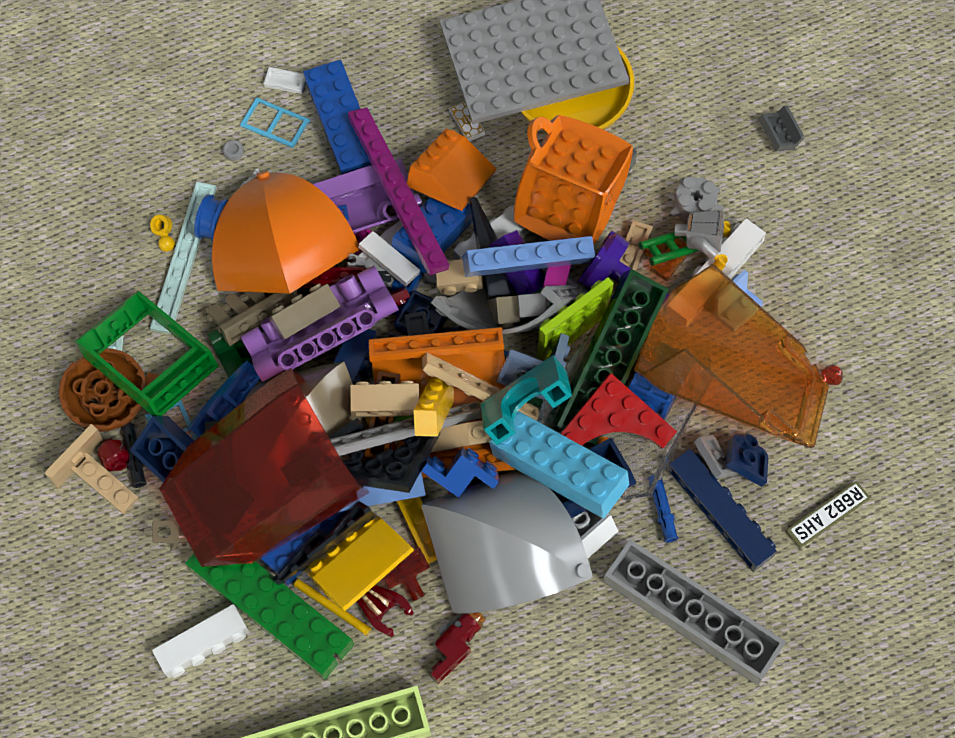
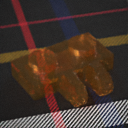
[644,239,689,282]

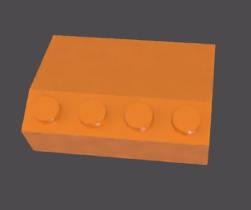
[407,128,497,211]

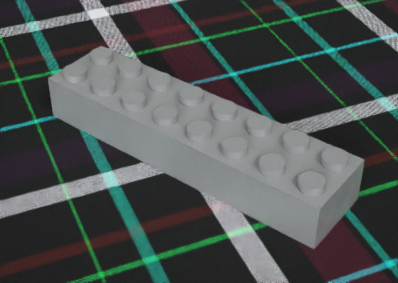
[604,539,786,685]

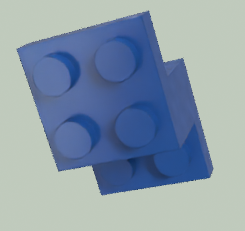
[421,447,499,498]

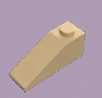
[431,420,491,453]

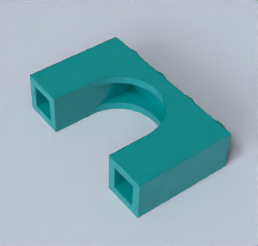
[481,355,572,445]

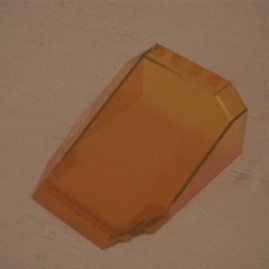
[634,264,829,448]

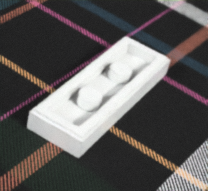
[358,231,420,287]

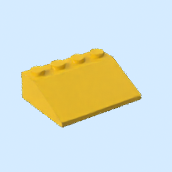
[304,513,414,611]

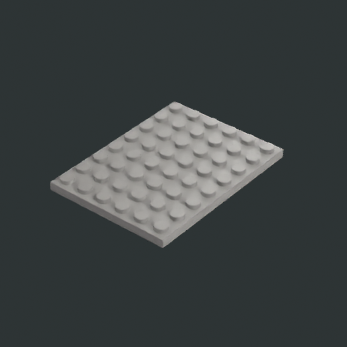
[440,0,629,124]

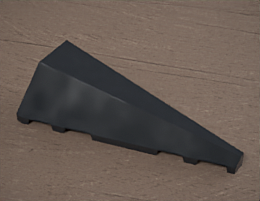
[469,197,518,300]
[272,501,375,586]

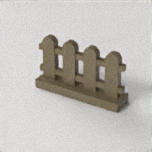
[206,289,298,346]

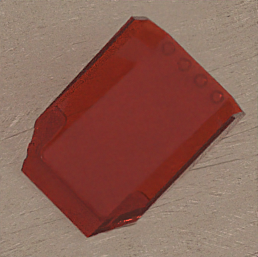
[159,368,370,567]

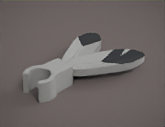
[346,254,392,283]

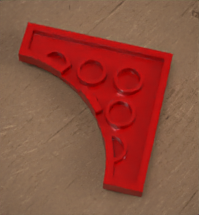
[560,373,677,449]

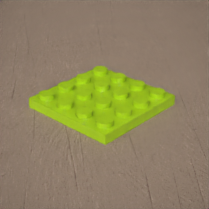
[536,278,614,361]

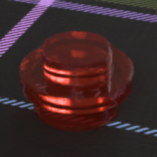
[821,365,843,385]

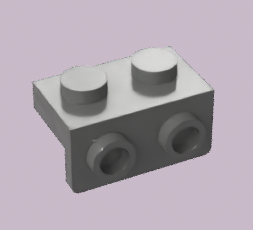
[758,105,804,152]

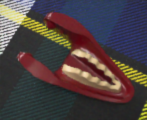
[357,585,414,638]

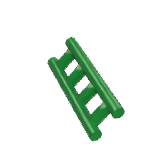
[638,231,700,266]

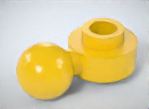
[150,215,175,252]

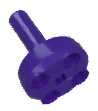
[578,230,670,311]

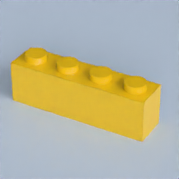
[413,377,454,436]

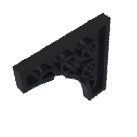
[323,432,441,493]

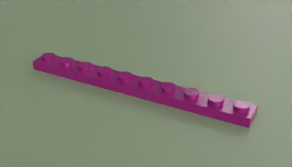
[348,107,449,276]

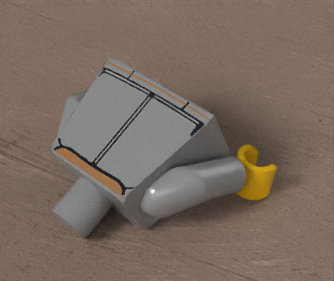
[675,210,732,271]

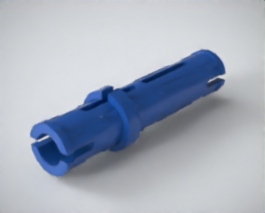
[648,476,679,543]

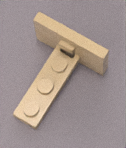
[45,424,139,515]

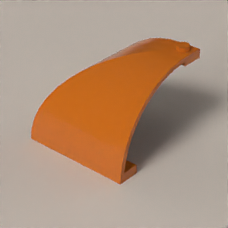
[212,170,360,294]

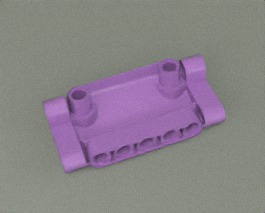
[313,158,423,234]
[241,266,399,382]

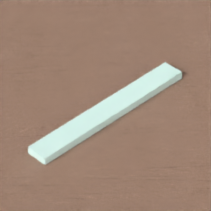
[150,182,217,334]

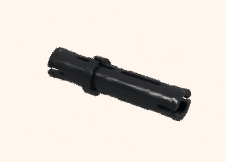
[121,423,147,488]

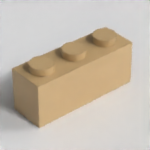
[351,381,419,417]

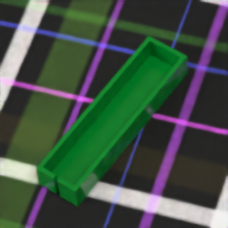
[185,531,354,680]

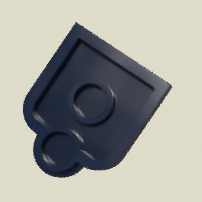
[726,434,769,487]

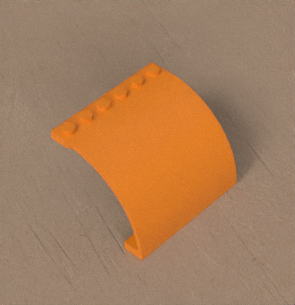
[369,327,515,478]

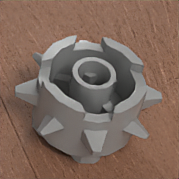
[668,177,724,224]

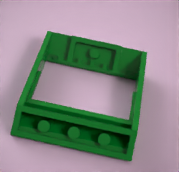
[74,291,219,416]

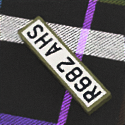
[786,481,871,549]

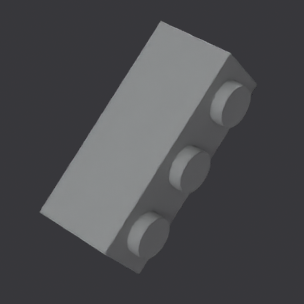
[518,293,550,322]

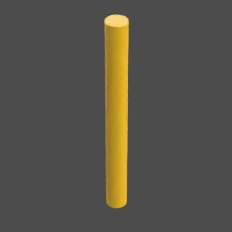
[294,579,372,636]

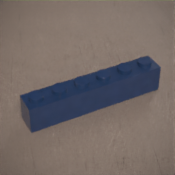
[668,449,777,573]

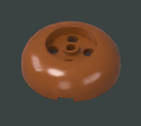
[59,348,147,432]

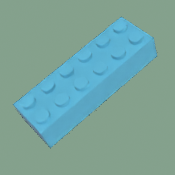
[489,411,629,519]

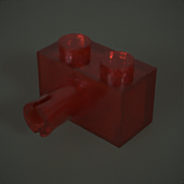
[382,547,430,602]

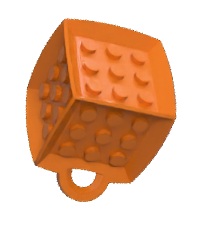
[513,115,633,245]

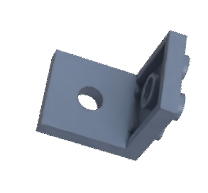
[496,333,570,400]

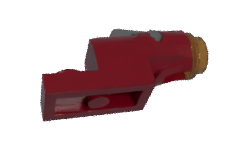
[431,612,486,684]

